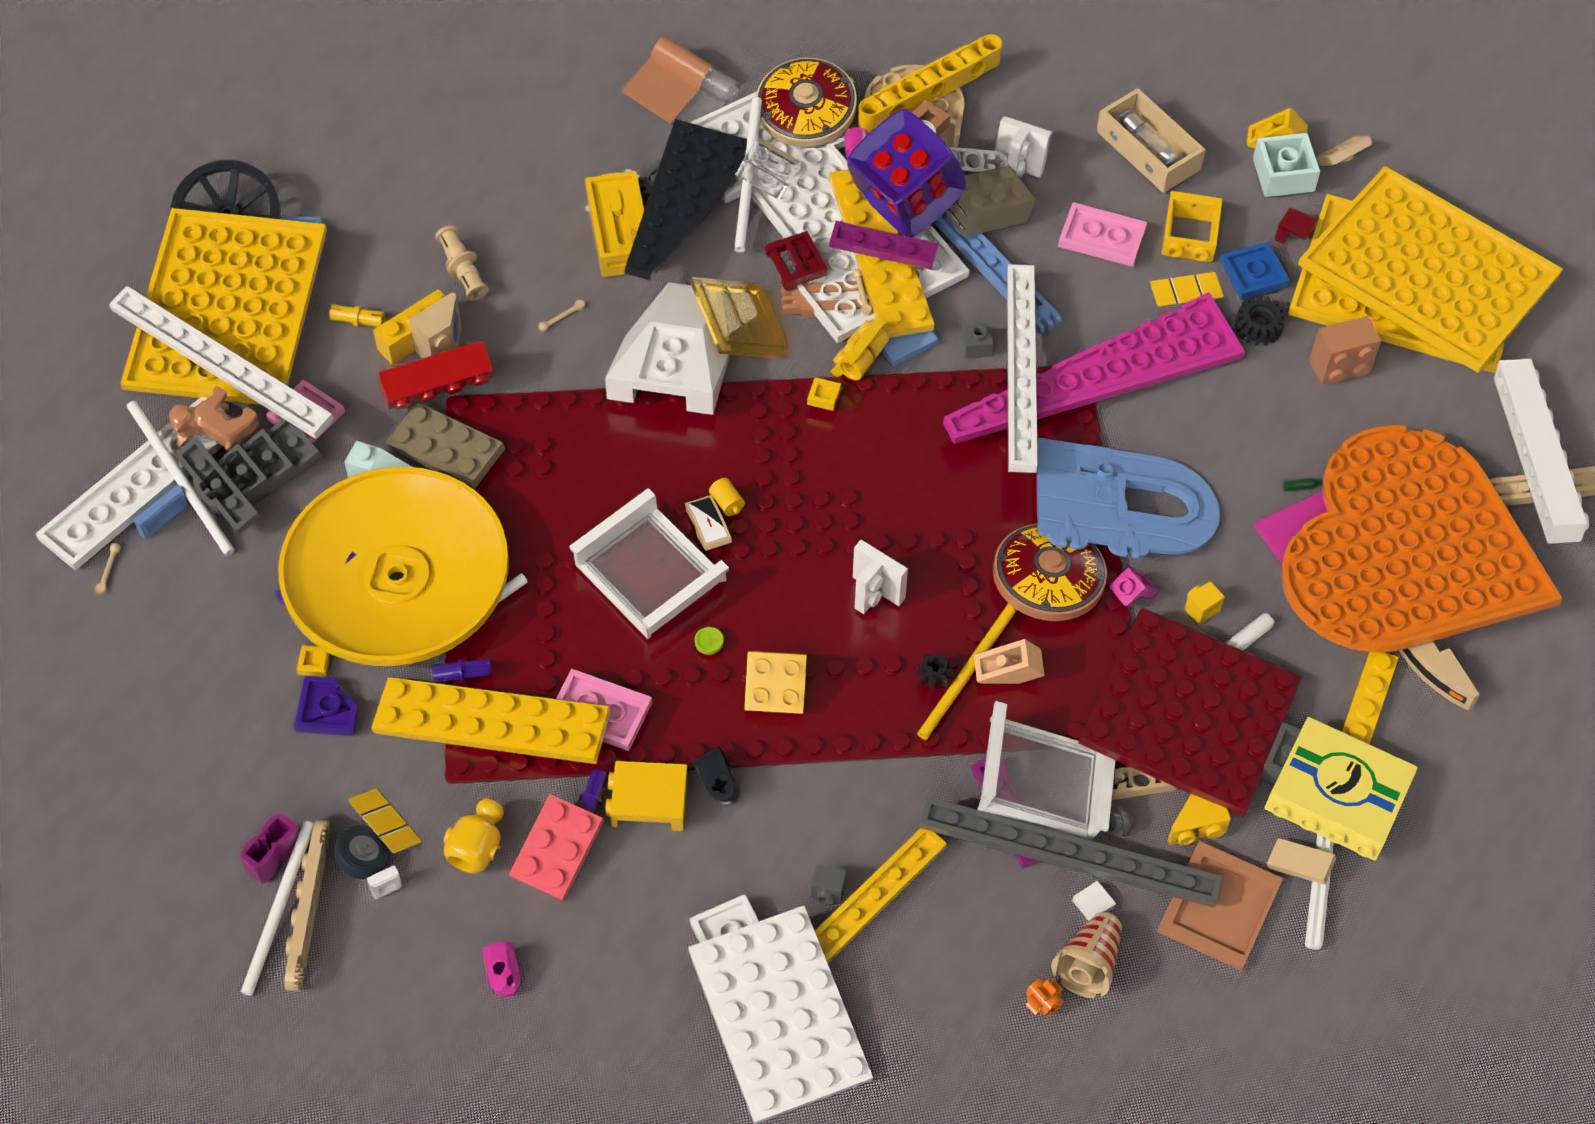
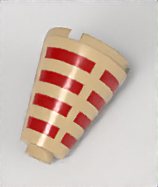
[1051,912,1122,998]

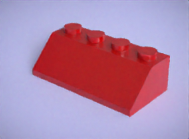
[378,340,493,410]

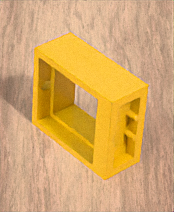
[1161,191,1222,262]

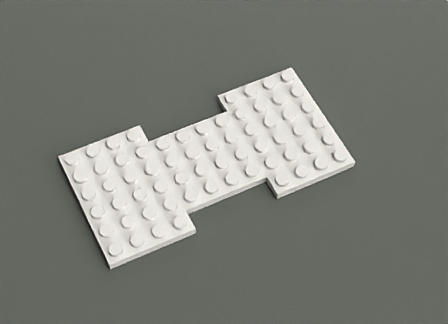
[690,92,969,343]

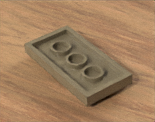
[385,402,505,489]

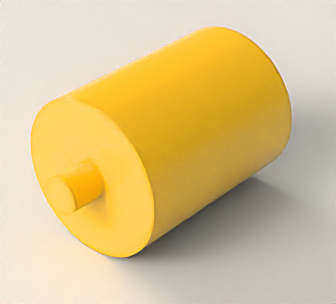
[709,478,745,516]

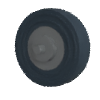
[334,826,390,879]

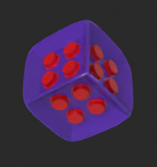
[847,108,966,238]

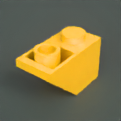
[1168,794,1231,845]

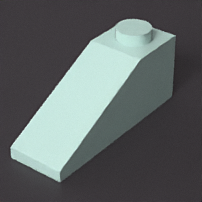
[344,441,412,478]

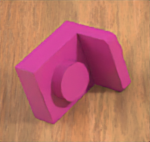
[1110,567,1159,606]

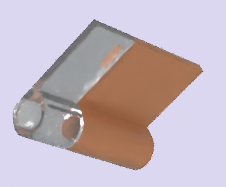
[622,34,740,125]

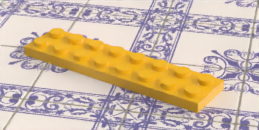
[829,169,935,338]
[371,677,611,764]

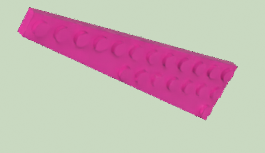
[943,292,1245,444]

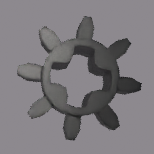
[917,653,954,691]

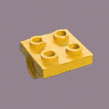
[830,315,889,380]
[745,651,807,714]

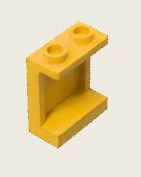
[606,761,688,831]

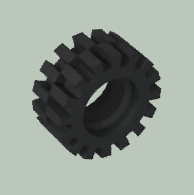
[1235,296,1286,346]

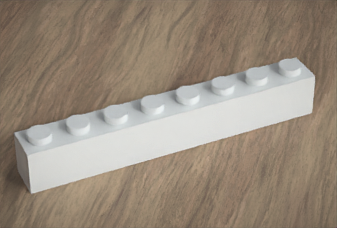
[1494,359,1589,544]

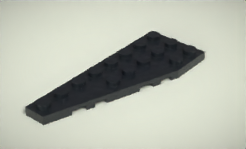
[624,119,747,280]

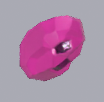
[482,941,520,998]

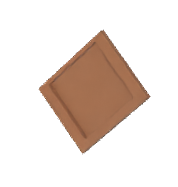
[1157,841,1283,971]

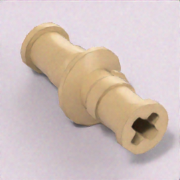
[435,225,489,301]

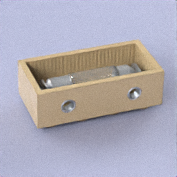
[1097,88,1206,193]

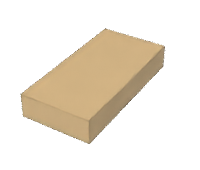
[1267,838,1336,885]

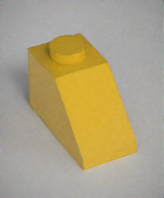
[1247,107,1308,148]

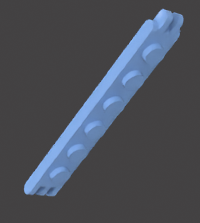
[933,213,1062,334]

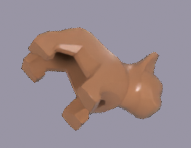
[168,386,259,450]

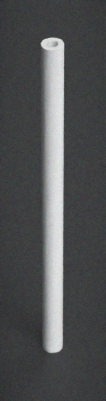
[734,97,762,252]
[127,401,235,556]

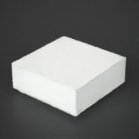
[367,865,403,899]
[1072,881,1116,921]

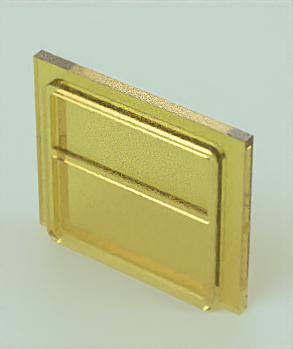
[689,277,788,359]

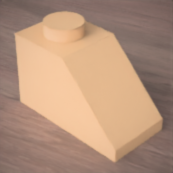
[974,639,1045,684]

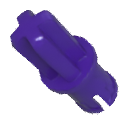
[432,659,492,683]
[579,769,608,814]

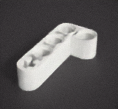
[922,120,1008,175]

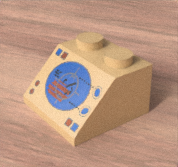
[409,292,462,358]

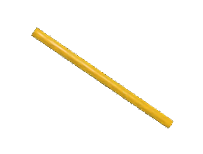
[917,603,1017,740]

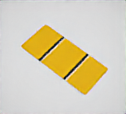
[1150,272,1224,307]
[348,789,422,853]

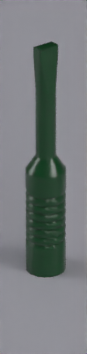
[1283,478,1323,492]

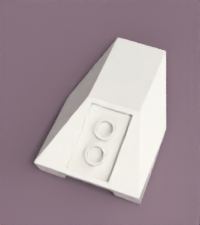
[605,282,730,415]

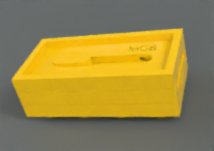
[585,171,644,277]

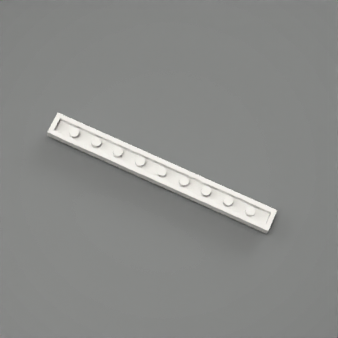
[1007,264,1037,473]
[109,286,334,439]

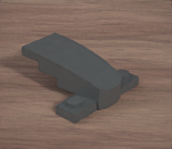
[175,418,322,534]

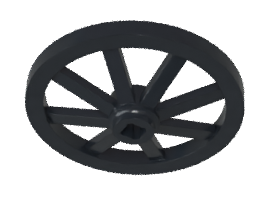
[170,160,281,219]

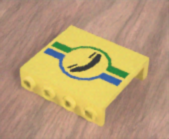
[1264,717,1418,861]

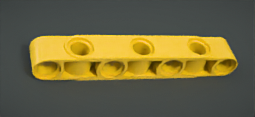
[858,34,1002,132]

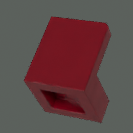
[1274,207,1318,245]

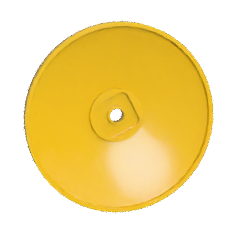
[278,467,509,666]

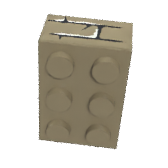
[945,166,1036,237]

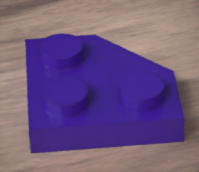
[294,675,359,736]

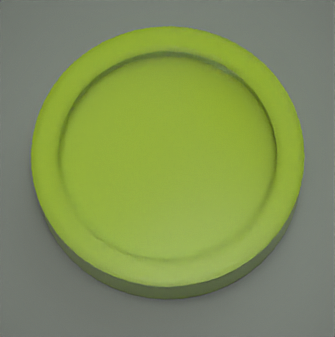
[695,627,724,655]

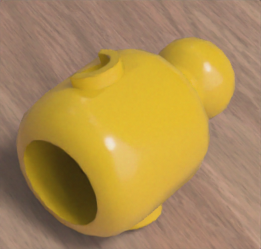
[444,798,504,874]

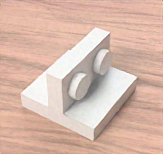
[995,116,1052,178]
[853,540,908,614]

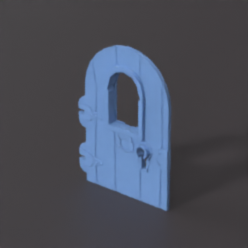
[1036,437,1220,559]

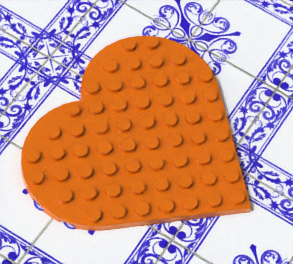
[1281,425,1563,652]

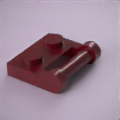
[764,231,828,291]

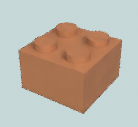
[1309,316,1381,385]

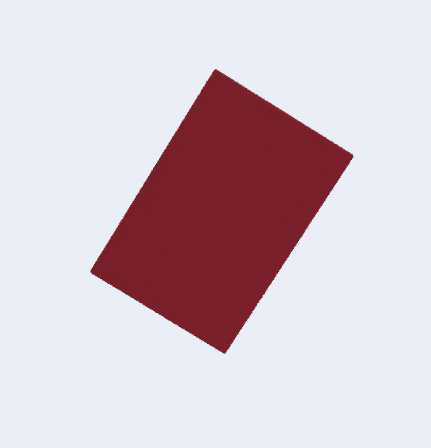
[445,366,1131,784]

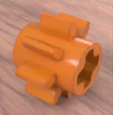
[1025,978,1064,1017]

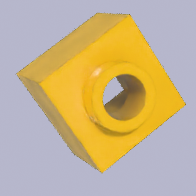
[1184,581,1225,625]

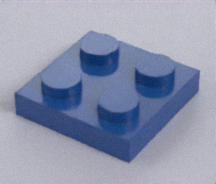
[1219,242,1290,300]

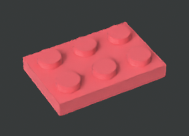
[509,794,604,902]

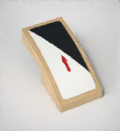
[685,495,732,551]

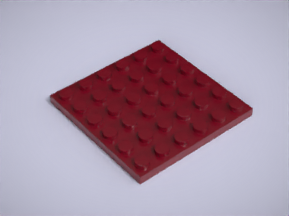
[1078,607,1302,817]

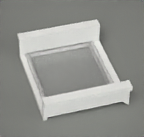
[569,488,729,639]
[977,701,1115,841]

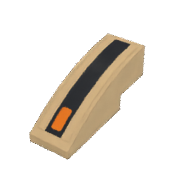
[1399,641,1480,711]

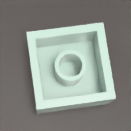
[1253,133,1320,197]

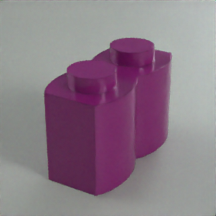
[239,812,299,884]

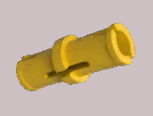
[329,304,386,327]

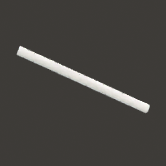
[241,821,314,996]

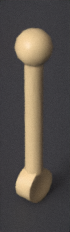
[852,269,872,316]
[538,300,585,332]
[95,543,121,595]

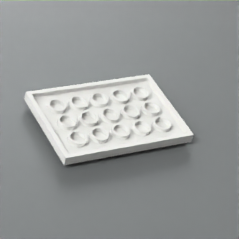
[688,906,873,1124]

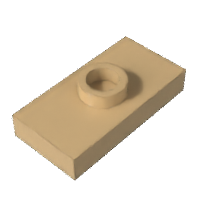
[1316,136,1372,166]

